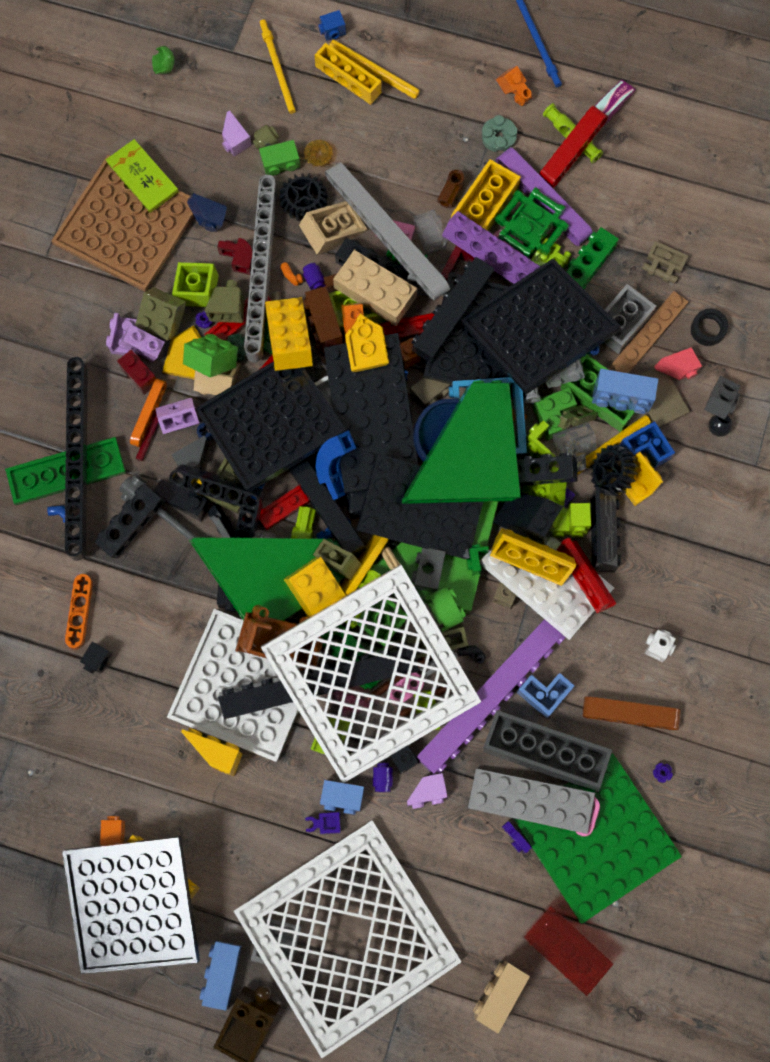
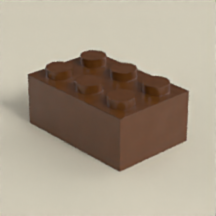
[303,286,343,356]

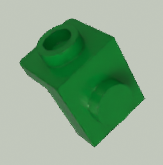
[466,544,489,576]

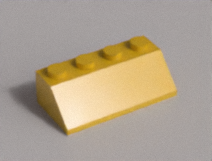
[490,528,576,586]

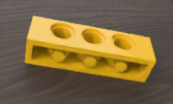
[314,43,382,105]

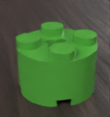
[425,586,466,632]

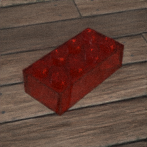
[521,905,614,996]

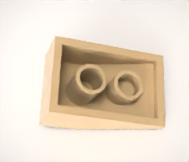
[299,201,367,255]

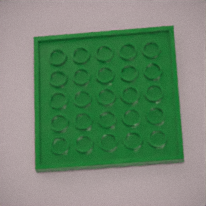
[513,753,682,924]

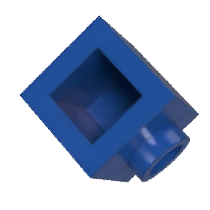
[318,10,346,41]

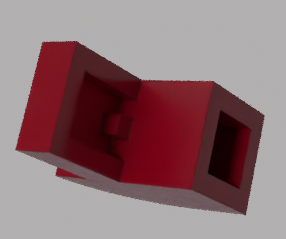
[217,238,253,275]

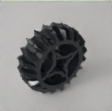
[279,173,328,221]
[589,444,639,496]

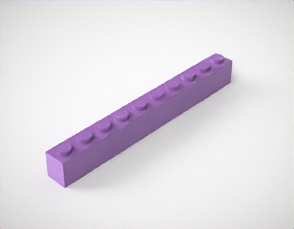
[416,619,566,775]

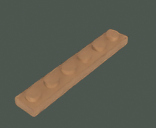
[608,291,688,373]

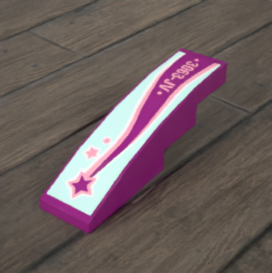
[595,80,636,126]

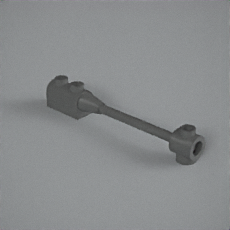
[119,474,208,569]

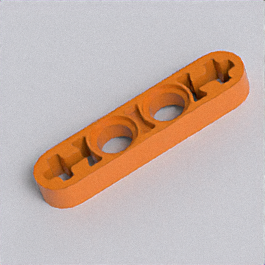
[130,378,167,447]
[65,574,93,650]

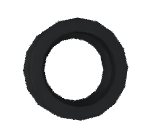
[691,309,728,346]

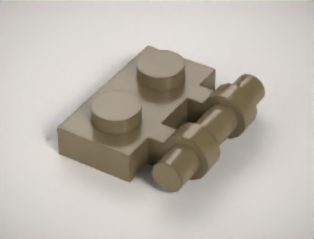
[642,241,688,284]

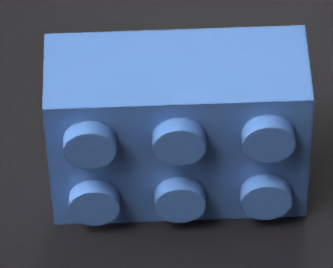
[592,369,658,414]

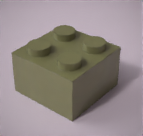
[135,287,186,341]

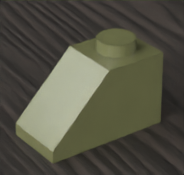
[313,539,361,580]

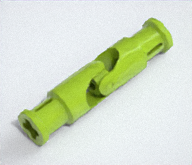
[543,103,603,164]

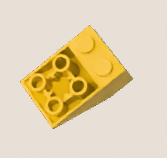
[181,728,243,776]

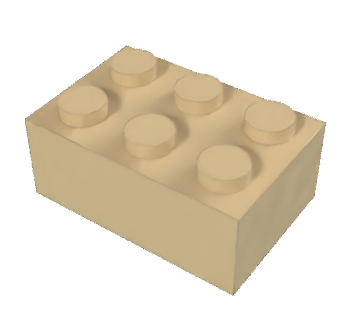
[473,961,530,1033]

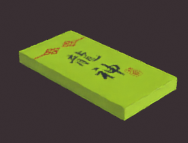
[106,139,179,213]

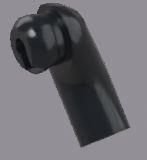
[458,645,486,664]

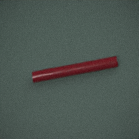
[135,411,159,461]

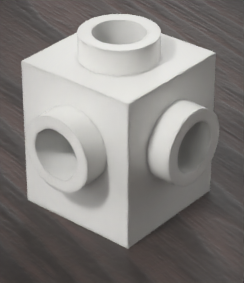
[644,630,676,662]

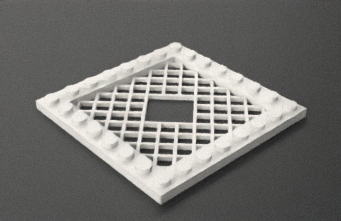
[261,564,481,783]
[234,821,461,1058]

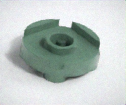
[482,115,518,152]

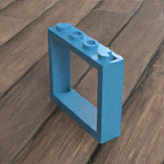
[449,377,527,455]

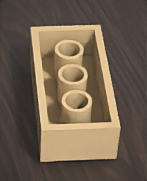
[333,250,417,326]

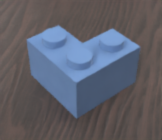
[516,673,574,719]

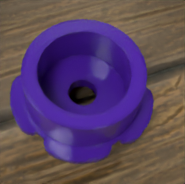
[195,311,213,329]
[653,763,673,783]

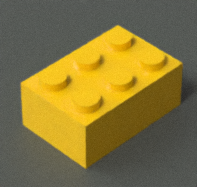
[284,557,346,618]

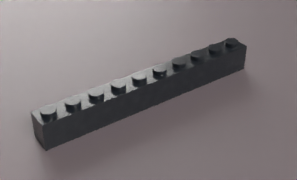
[218,642,419,720]

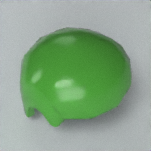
[152,46,175,74]

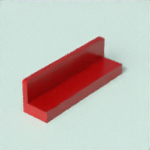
[556,538,616,614]

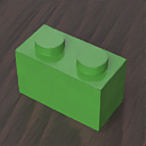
[259,140,300,176]

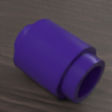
[303,263,325,290]
[373,763,393,792]

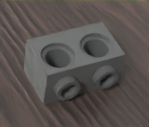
[704,376,741,419]

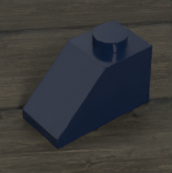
[187,193,227,232]

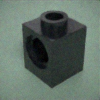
[80,641,112,674]
[391,745,418,774]

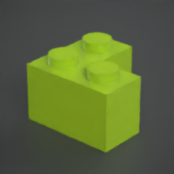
[552,503,591,538]

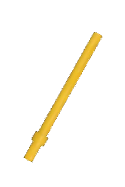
[259,19,296,114]

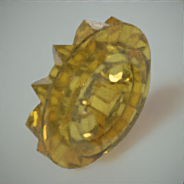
[304,140,333,167]

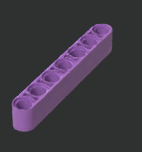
[496,147,593,246]

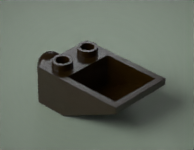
[213,985,281,1062]

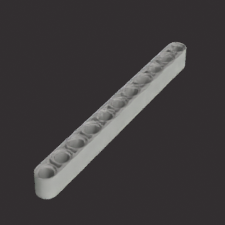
[325,162,450,300]
[244,175,277,362]

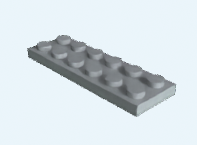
[468,769,595,834]

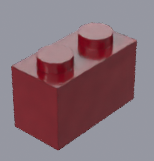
[117,350,156,395]

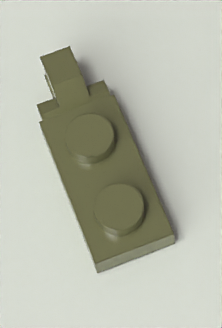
[558,405,598,429]

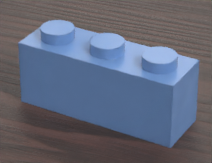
[200,941,242,1011]

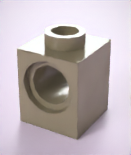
[492,582,516,609]

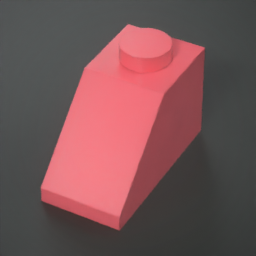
[654,347,702,380]

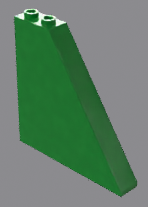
[402,380,520,504]
[189,538,344,621]

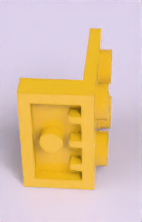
[625,452,663,506]

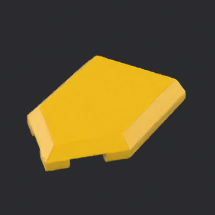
[345,313,389,372]
[162,325,201,380]

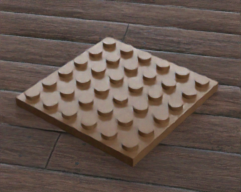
[51,155,194,292]

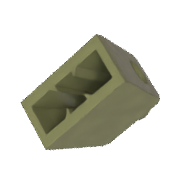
[205,280,245,323]

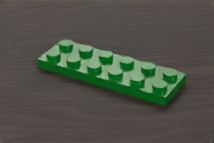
[5,437,126,505]

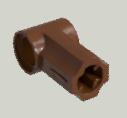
[437,169,464,208]

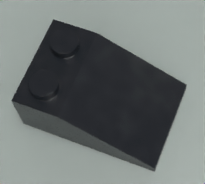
[493,493,563,545]

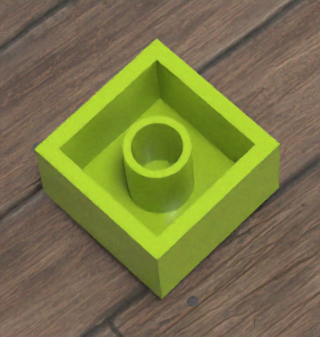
[172,262,219,307]

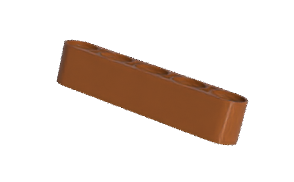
[582,697,681,730]

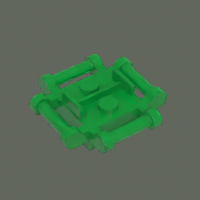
[494,187,569,258]

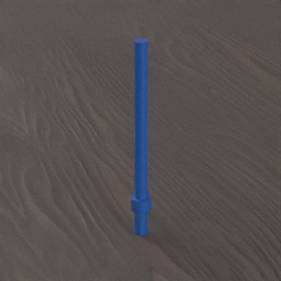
[516,0,562,87]

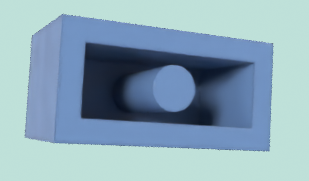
[320,780,364,815]

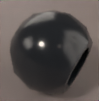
[708,415,733,437]

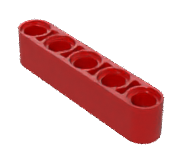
[539,105,608,188]

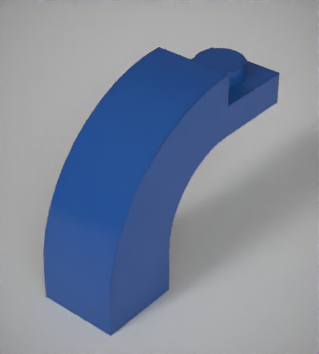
[316,430,356,500]

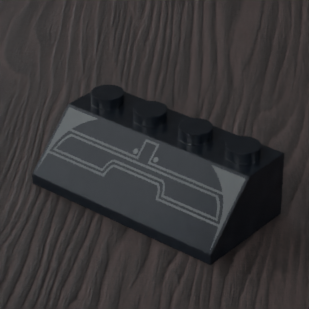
[590,487,621,572]

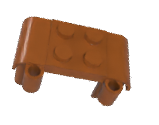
[235,605,323,666]

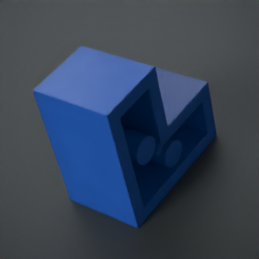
[620,421,675,468]

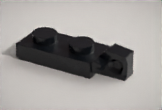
[207,504,236,538]

